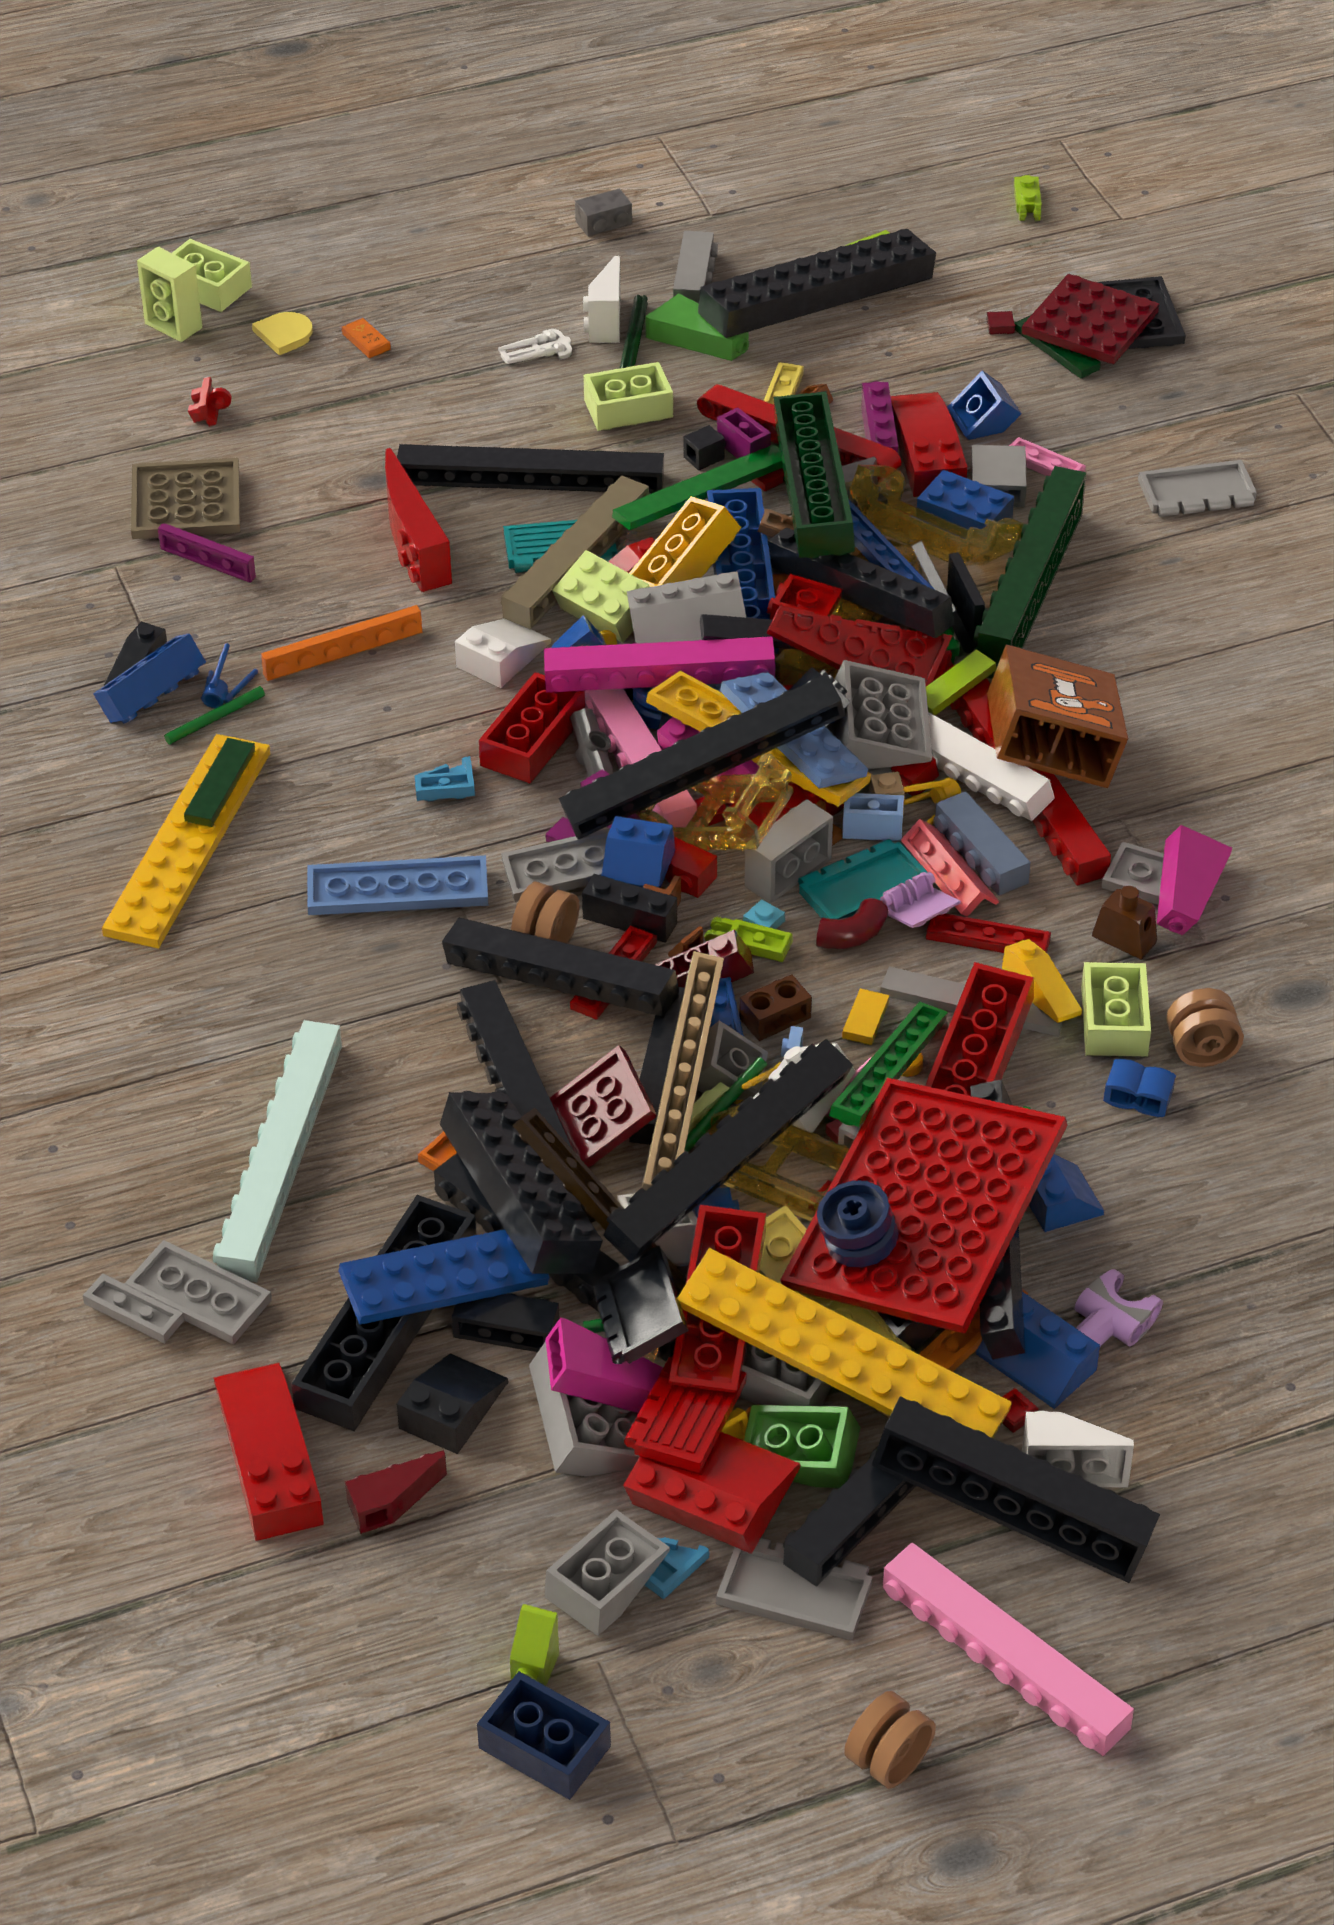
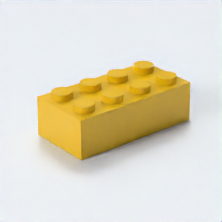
[630,496,741,587]

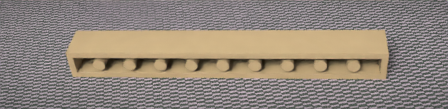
[642,951,724,1190]

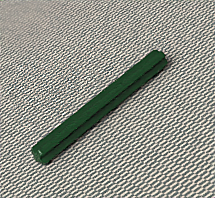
[619,294,648,369]

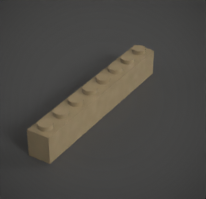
[501,476,649,629]

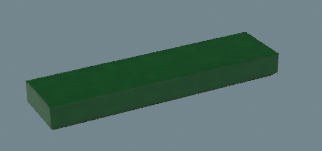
[1014,315,1101,379]
[184,738,255,827]

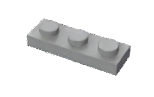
[83,1273,184,1344]

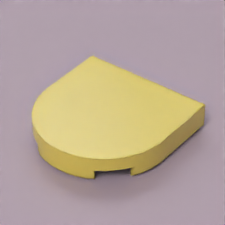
[252,312,313,355]

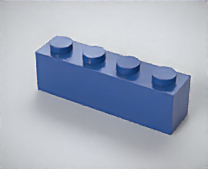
[93,633,206,724]

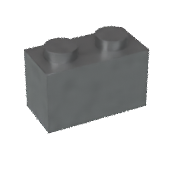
[575,188,632,236]

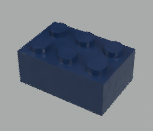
[477,1671,611,1800]

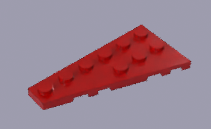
[766,606,953,686]

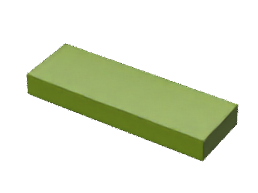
[926,649,997,716]

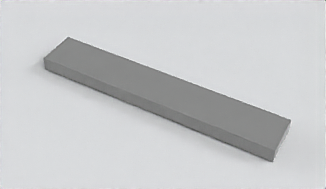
[880,966,1064,1037]

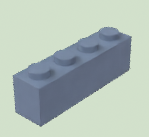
[933,791,1031,896]

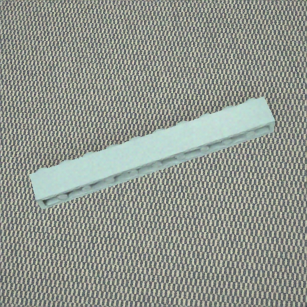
[213,1020,342,1283]

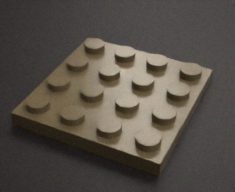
[131,458,241,539]

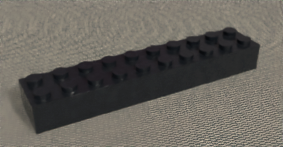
[698,229,936,338]

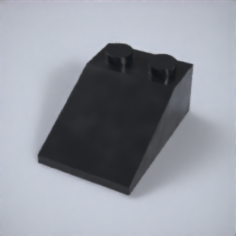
[396,1353,509,1454]

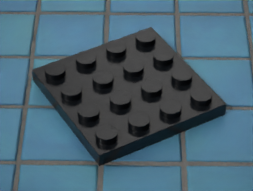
[1098,276,1186,349]

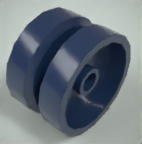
[817,1181,899,1268]

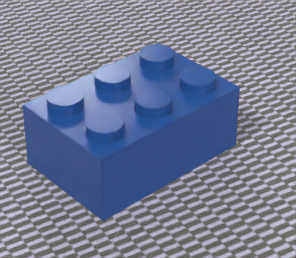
[916,470,1014,551]

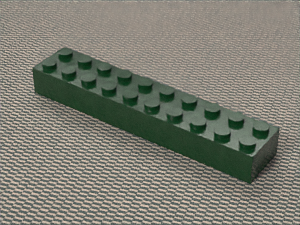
[773,391,855,559]
[974,466,1086,679]

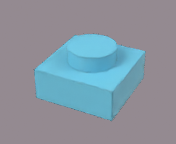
[743,899,785,929]

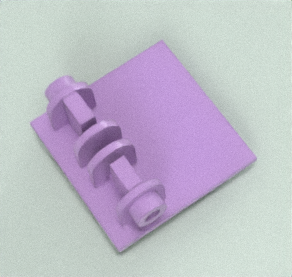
[880,872,961,928]

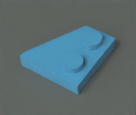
[414,756,475,801]
[645,1537,709,1600]

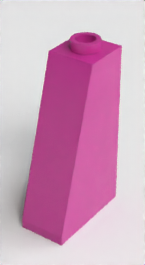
[1157,825,1232,935]
[545,1317,663,1413]

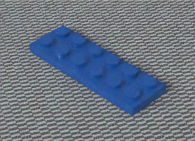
[338,1229,550,1325]

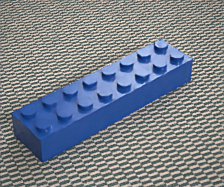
[707,488,779,655]

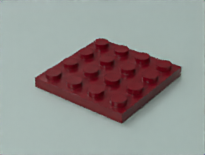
[1022,274,1159,365]

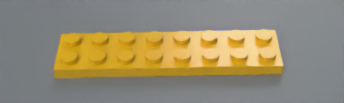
[646,671,872,807]

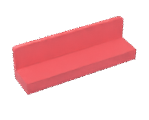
[901,819,999,917]

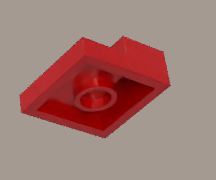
[767,574,843,620]

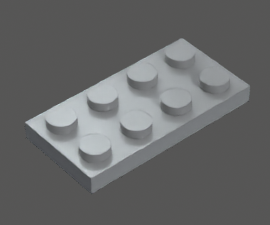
[501,828,610,902]
[124,1240,272,1345]

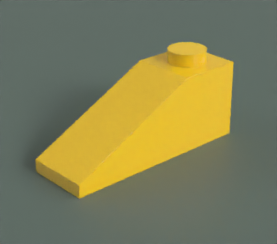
[1002,939,1082,1023]

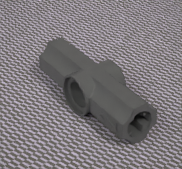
[570,708,614,777]

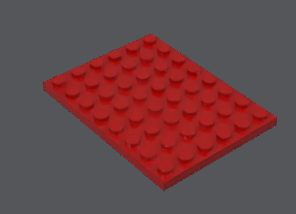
[780,1078,1068,1334]

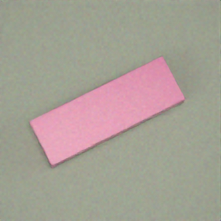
[1009,437,1086,476]

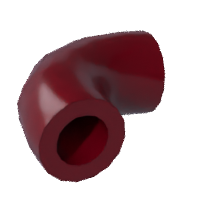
[816,898,889,949]

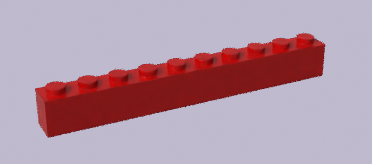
[950,678,1111,886]

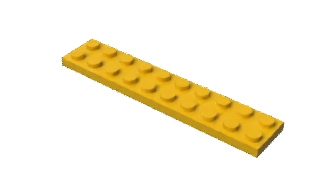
[102,734,270,949]
[677,1248,1012,1438]

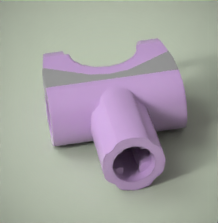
[1075,1269,1163,1347]

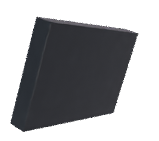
[947,552,985,648]

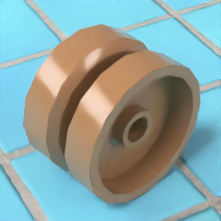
[511,881,579,944]
[1166,988,1244,1067]
[844,1691,936,1789]

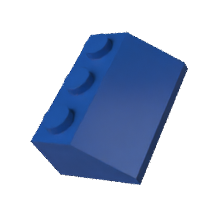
[976,1292,1100,1409]

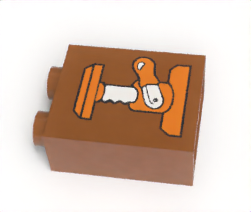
[987,645,1128,788]

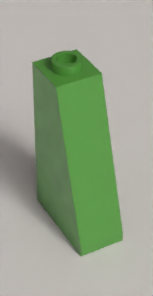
[646,293,749,361]

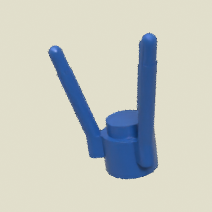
[201,643,258,709]

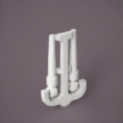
[498,329,572,364]

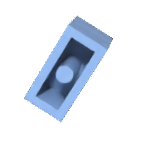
[843,793,904,841]

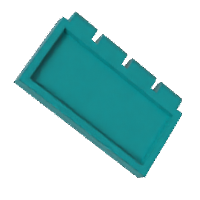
[503,520,617,573]
[798,839,928,919]

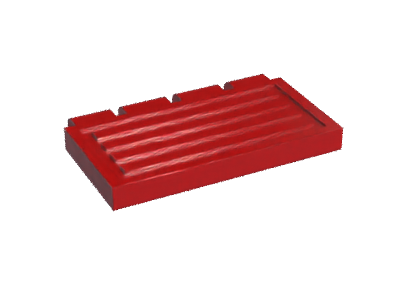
[624,1357,747,1473]

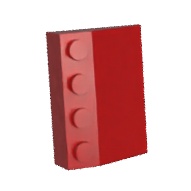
[623,1432,801,1554]

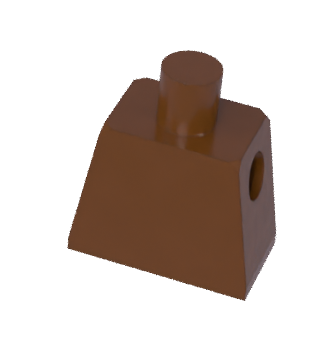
[1092,886,1157,960]

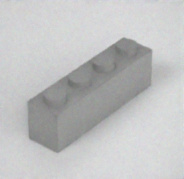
[673,231,718,303]

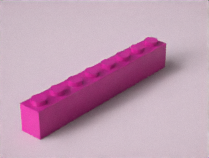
[544,637,775,693]

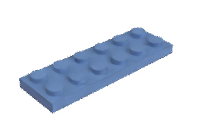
[720,672,868,789]
[307,855,489,915]

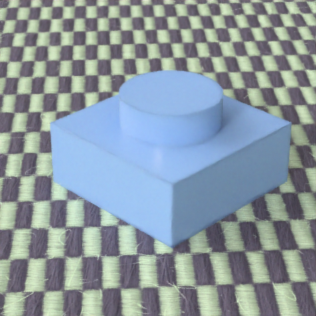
[781,1026,803,1057]

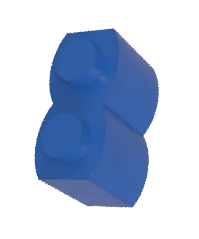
[1103,1059,1176,1117]

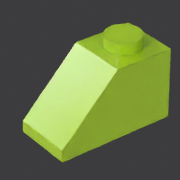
[510,1604,559,1686]

